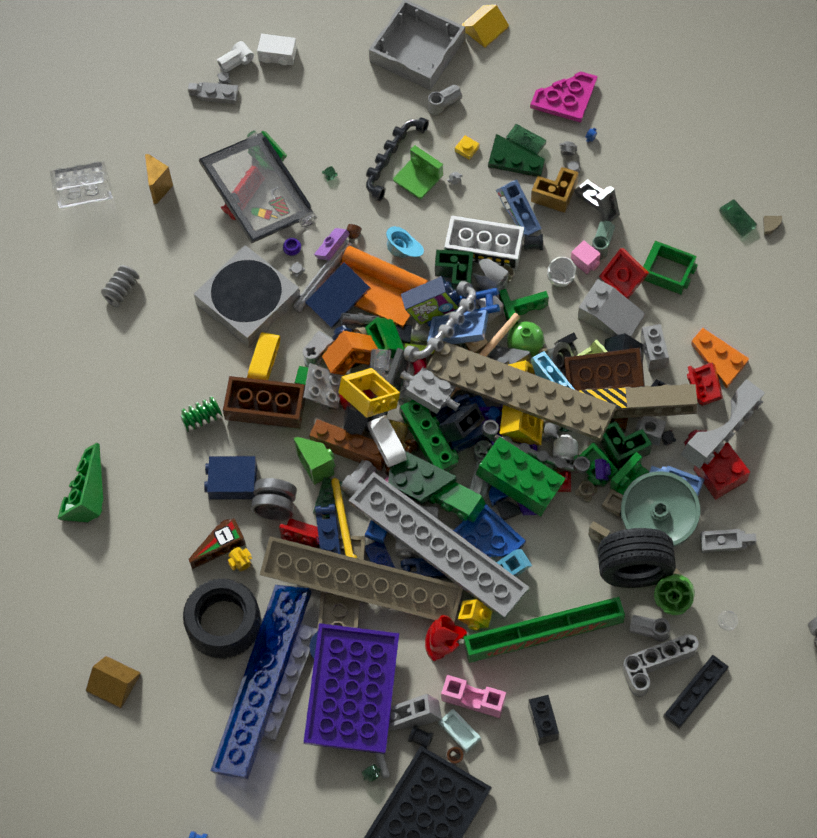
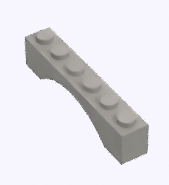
[681,379,765,469]

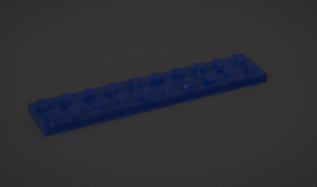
[210,584,312,779]

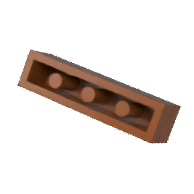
[309,419,385,471]

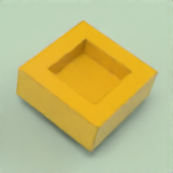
[455,135,480,160]

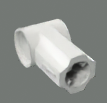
[217,41,254,73]

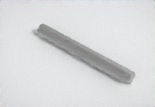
[293,240,352,312]

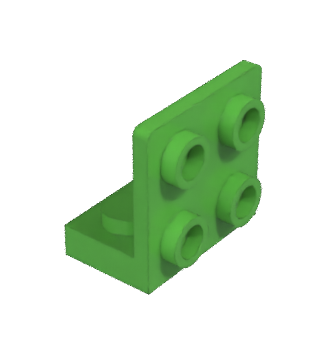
[393,145,443,199]

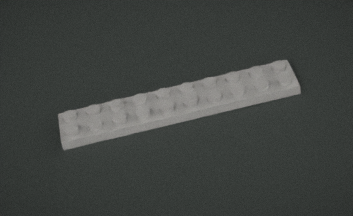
[349,472,529,620]

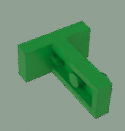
[499,289,549,325]

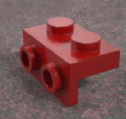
[687,362,723,406]

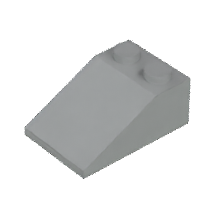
[578,279,645,337]

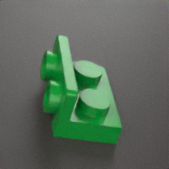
[610,452,649,495]

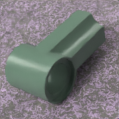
[592,220,615,259]

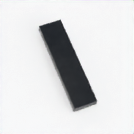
[663,655,729,729]

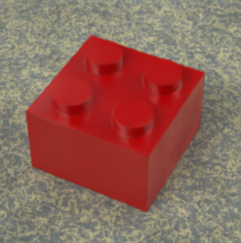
[693,442,750,500]

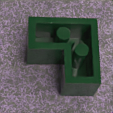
[435,249,473,290]
[599,421,652,469]

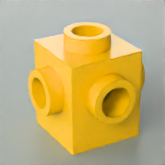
[458,599,493,631]

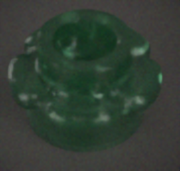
[362,764,381,782]

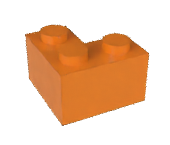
[322,331,380,375]

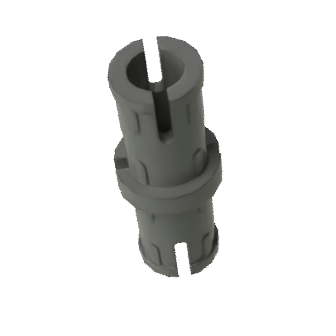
[340,313,379,328]

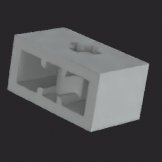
[640,324,669,371]

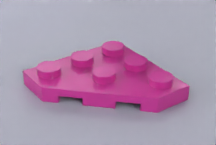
[530,71,598,123]

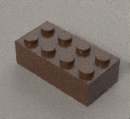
[223,376,305,429]

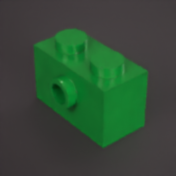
[365,317,405,361]

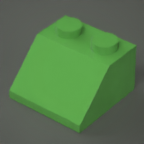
[294,437,336,485]

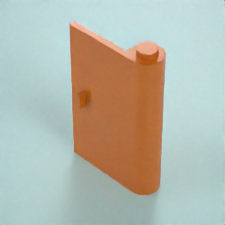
[341,245,429,327]

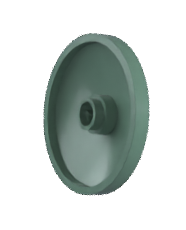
[621,471,700,547]

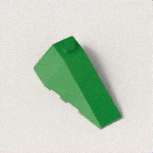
[58,442,103,523]

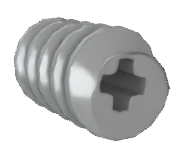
[101,265,140,307]

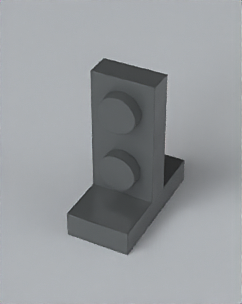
[574,180,620,222]

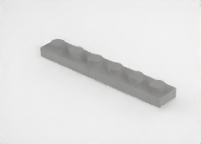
[256,623,317,742]

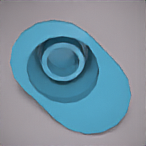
[386,226,424,258]

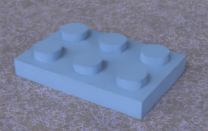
[427,310,489,344]

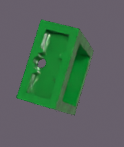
[643,241,698,295]

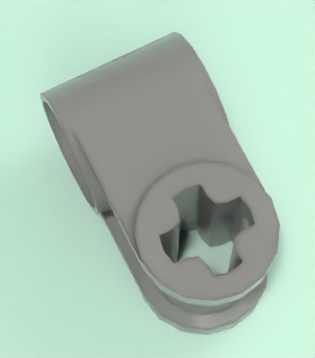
[303,331,335,367]

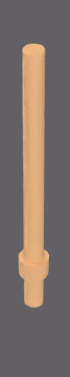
[451,313,520,397]

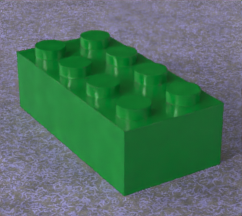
[475,436,566,517]

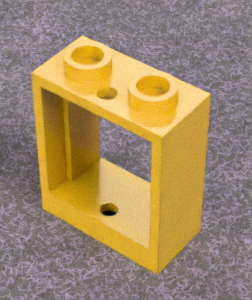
[338,368,400,418]

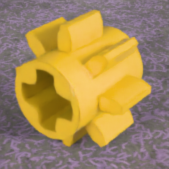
[227,547,252,572]

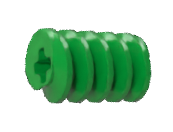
[180,396,223,433]

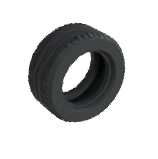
[597,528,676,588]
[183,578,261,659]

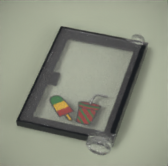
[199,130,317,244]

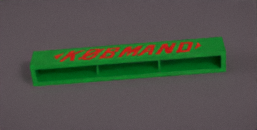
[464,597,625,663]

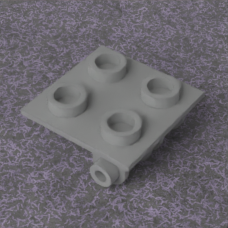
[303,363,344,411]

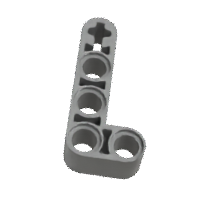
[622,634,699,697]

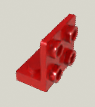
[279,518,320,549]

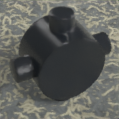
[661,430,676,446]

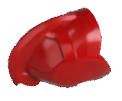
[425,615,467,661]

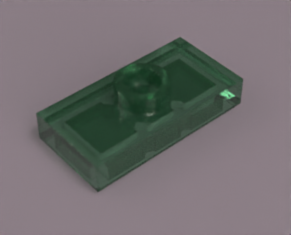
[506,124,546,155]
[719,199,757,237]
[313,477,343,518]

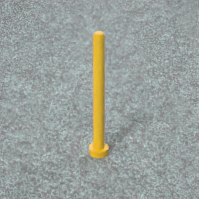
[331,478,357,558]

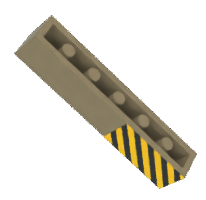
[579,384,697,419]

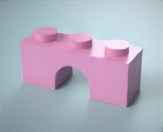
[441,675,506,718]

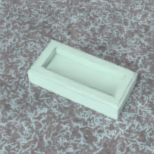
[438,709,481,753]

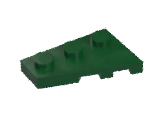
[488,134,545,177]

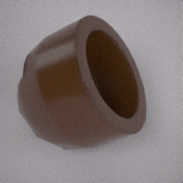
[347,224,362,239]
[447,747,464,764]

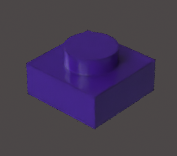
[595,459,611,481]

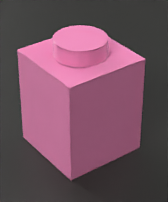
[571,241,600,274]

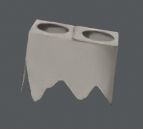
[473,259,508,298]

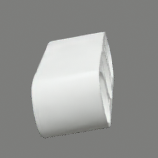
[367,415,407,467]

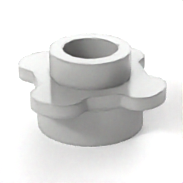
[559,141,577,156]

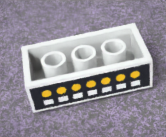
[444,216,524,270]

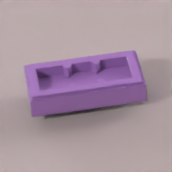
[314,228,350,261]

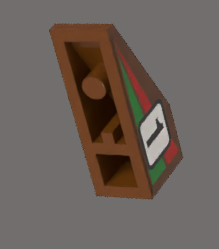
[188,518,246,569]

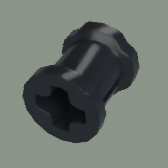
[524,234,543,251]
[408,725,434,749]

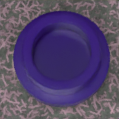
[283,238,301,256]

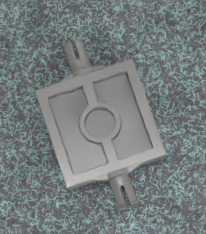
[400,367,460,414]

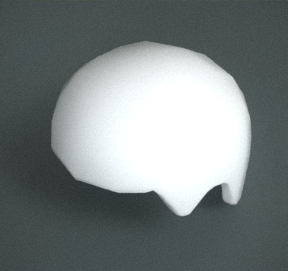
[547,257,576,287]

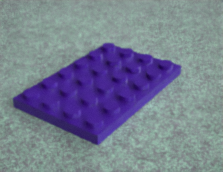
[303,623,399,754]

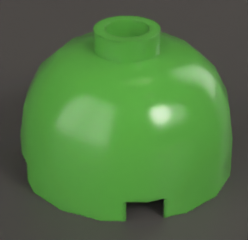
[507,321,545,360]
[654,573,695,615]

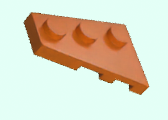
[691,328,749,389]

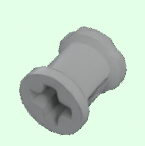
[542,420,559,442]

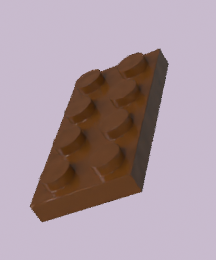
[564,348,645,391]

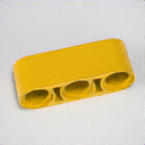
[247,332,281,380]

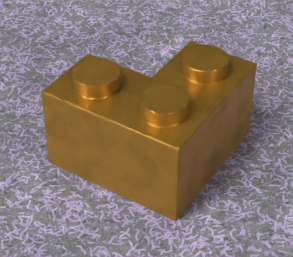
[531,167,579,213]

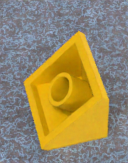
[462,5,509,48]

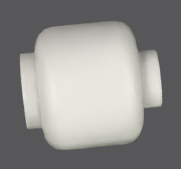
[552,435,578,464]

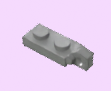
[188,82,239,104]
[700,529,757,553]

